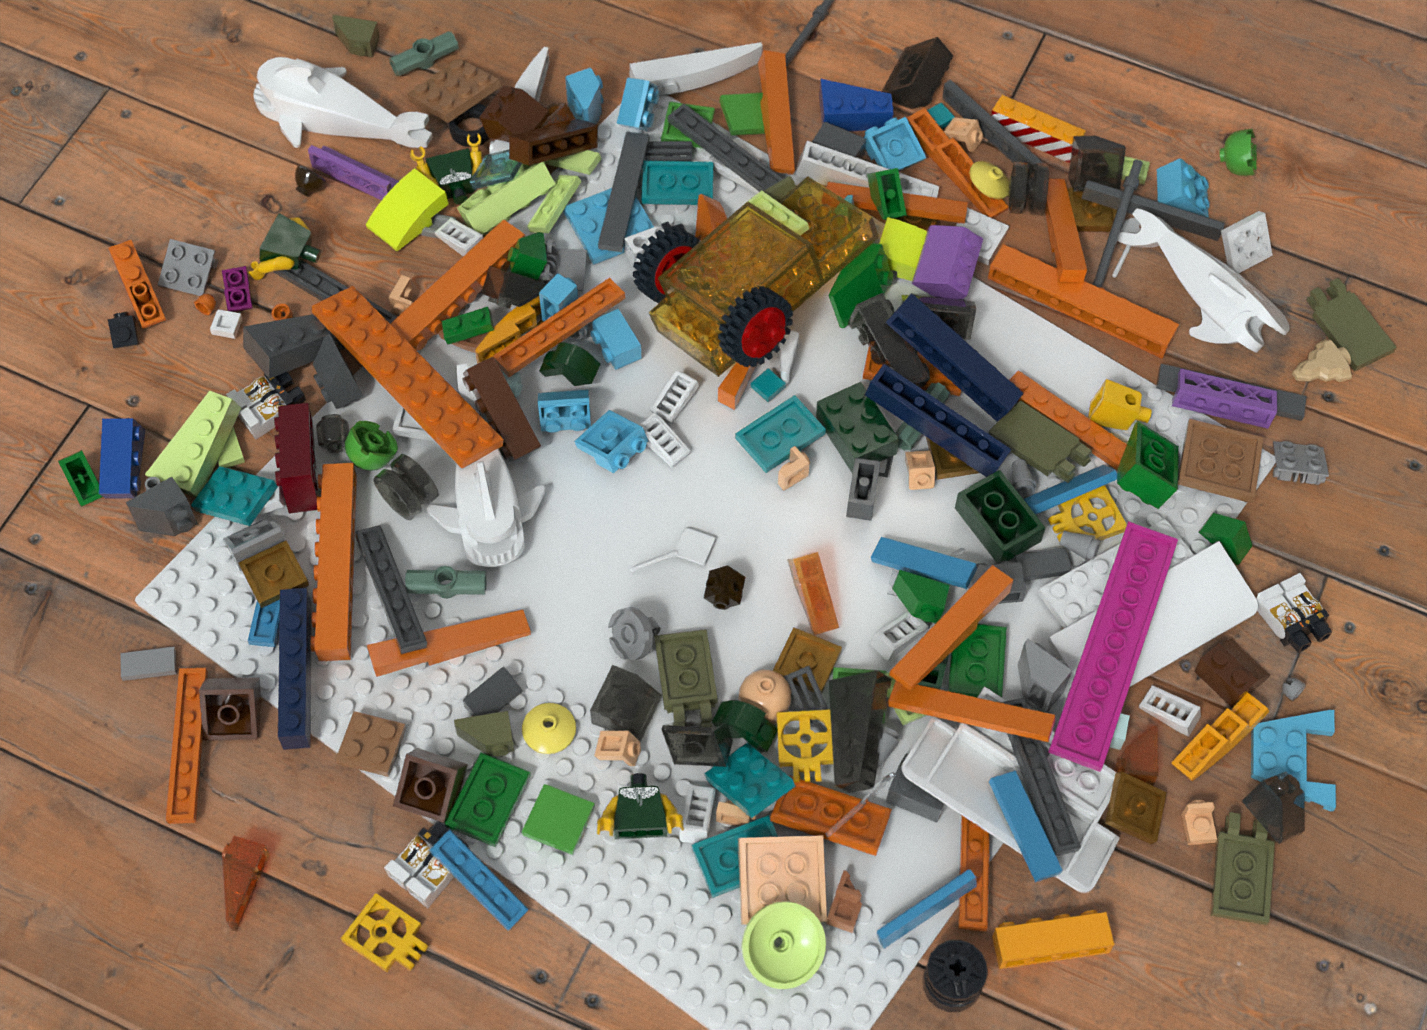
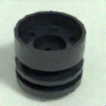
[922,940,988,1012]

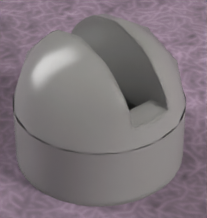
[1282,678,1306,701]

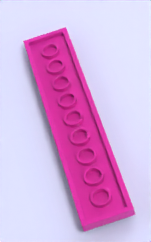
[1048,521,1178,772]

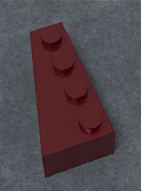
[274,403,318,514]

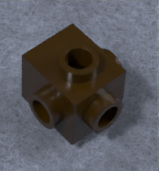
[704,565,746,610]

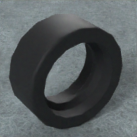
[449,103,490,147]

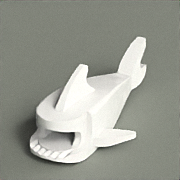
[253,57,433,148]
[1117,208,1290,353]
[427,363,545,567]

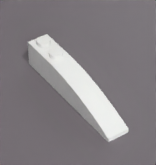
[629,42,762,96]
[489,47,550,166]
[795,141,939,198]

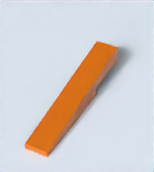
[758,50,795,175]
[907,108,1008,219]
[1041,178,1087,283]
[718,279,792,410]
[889,565,1014,691]
[367,610,531,677]

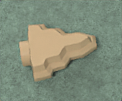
[1292,339,1352,382]

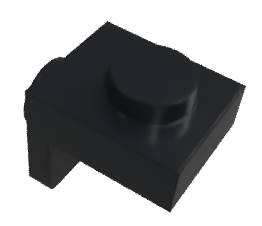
[107,312,139,349]

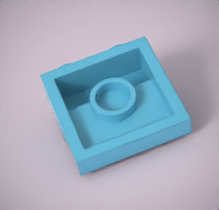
[863,117,927,172]
[574,410,648,473]

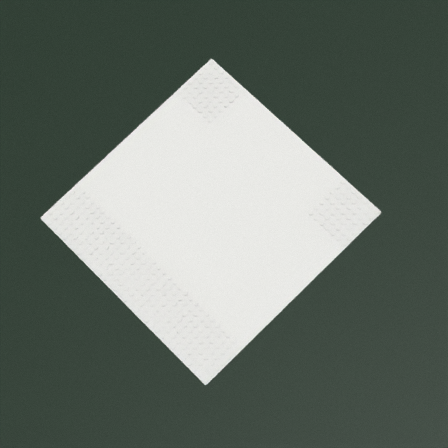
[135,95,1276,1030]

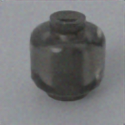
[316,414,350,453]

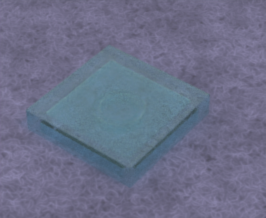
[469,150,523,189]

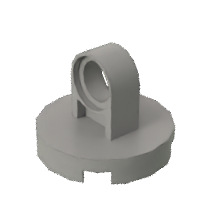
[608,607,661,661]

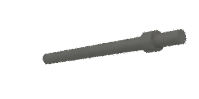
[785,0,835,68]
[1093,160,1143,288]

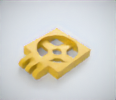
[1048,485,1127,542]
[777,709,834,783]
[341,893,428,972]

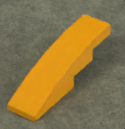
[475,290,541,364]
[1171,692,1269,781]

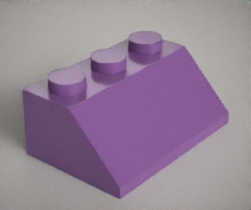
[912,225,983,307]

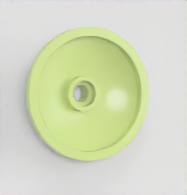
[742,901,826,989]

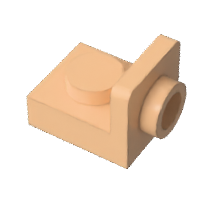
[944,117,983,152]
[389,275,414,315]
[778,446,810,491]
[905,450,935,490]
[594,731,641,766]
[1182,800,1217,845]
[716,801,757,827]

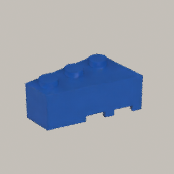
[819,79,893,131]
[99,418,146,499]

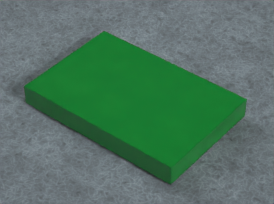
[948,624,1007,698]
[445,752,531,847]

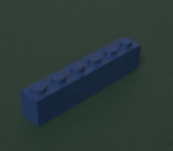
[885,293,1023,422]
[865,364,1012,477]
[278,588,312,750]

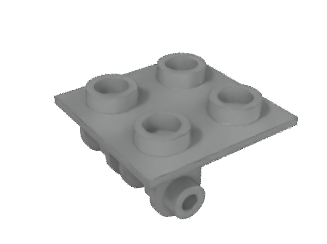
[158,239,218,296]
[535,240,587,291]
[1273,441,1329,485]

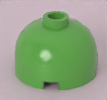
[1220,129,1257,176]
[345,421,398,471]

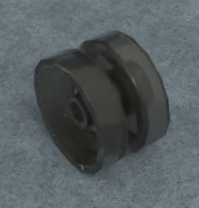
[1008,161,1049,216]
[373,454,439,521]

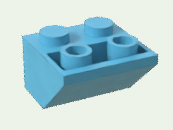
[616,77,660,132]
[1157,158,1210,218]
[538,390,591,433]

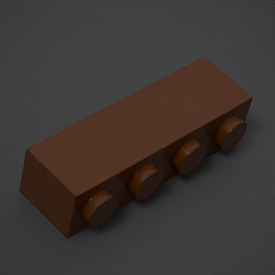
[509,119,598,165]
[462,356,541,463]

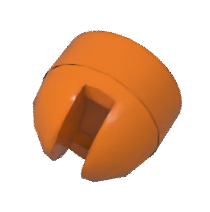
[194,294,216,315]
[271,303,293,321]

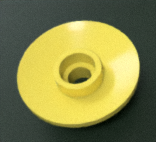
[969,161,1011,199]
[522,703,576,754]

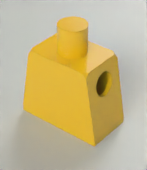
[1088,379,1152,430]

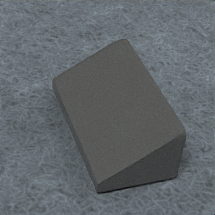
[463,667,523,717]

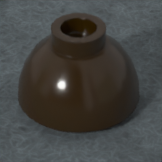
[295,166,326,197]

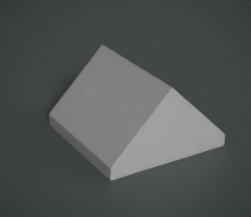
[223,516,285,571]

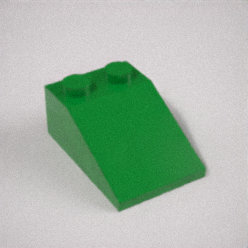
[828,241,893,328]
[1117,421,1179,509]

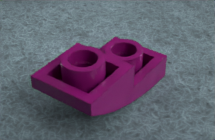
[222,266,253,312]

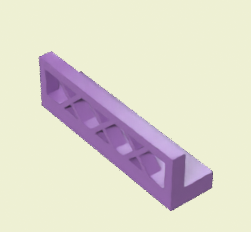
[308,145,399,201]
[1172,368,1277,429]

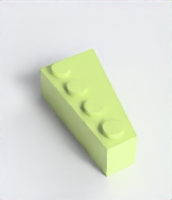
[457,162,555,235]
[145,391,241,498]

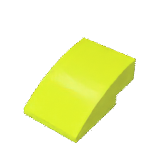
[366,168,449,251]
[879,217,927,281]

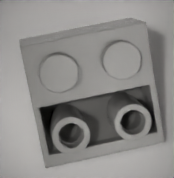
[1018,639,1072,713]

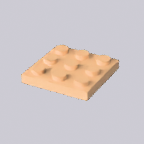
[738,836,827,925]

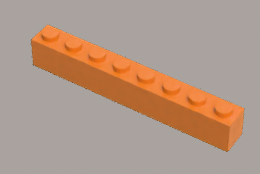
[391,219,525,351]
[988,244,1179,359]
[311,463,357,661]

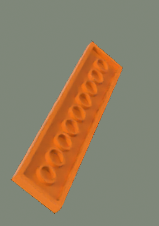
[312,286,504,469]

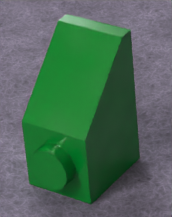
[867,168,906,220]
[507,232,547,280]
[892,569,950,624]

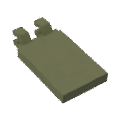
[1306,278,1397,372]
[988,400,1092,483]
[654,629,718,731]
[1210,812,1275,925]

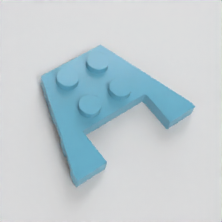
[1251,710,1336,812]

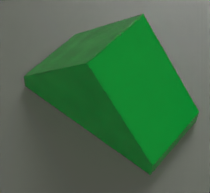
[58,450,103,507]
[1198,513,1252,565]

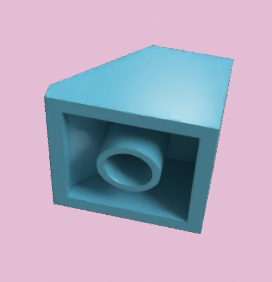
[565,68,604,124]

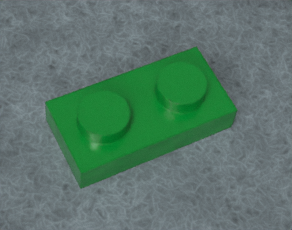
[442,306,494,345]

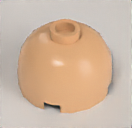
[738,669,792,724]

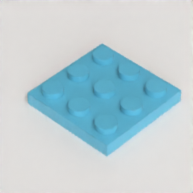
[563,188,654,265]

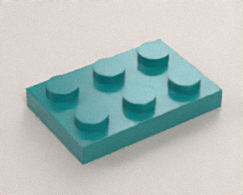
[642,161,713,205]
[735,395,826,473]
[191,466,278,526]
[704,743,795,818]
[691,815,778,898]

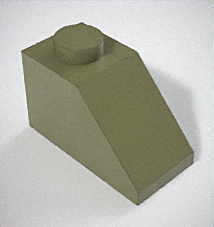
[332,15,380,57]
[454,711,514,757]

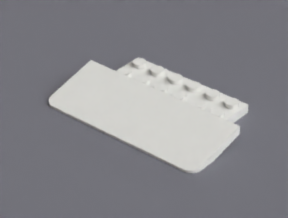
[1038,519,1258,687]
[901,687,1120,893]

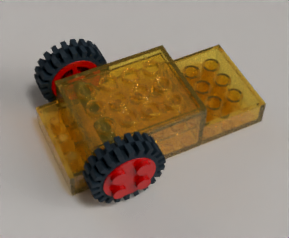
[633,177,879,377]

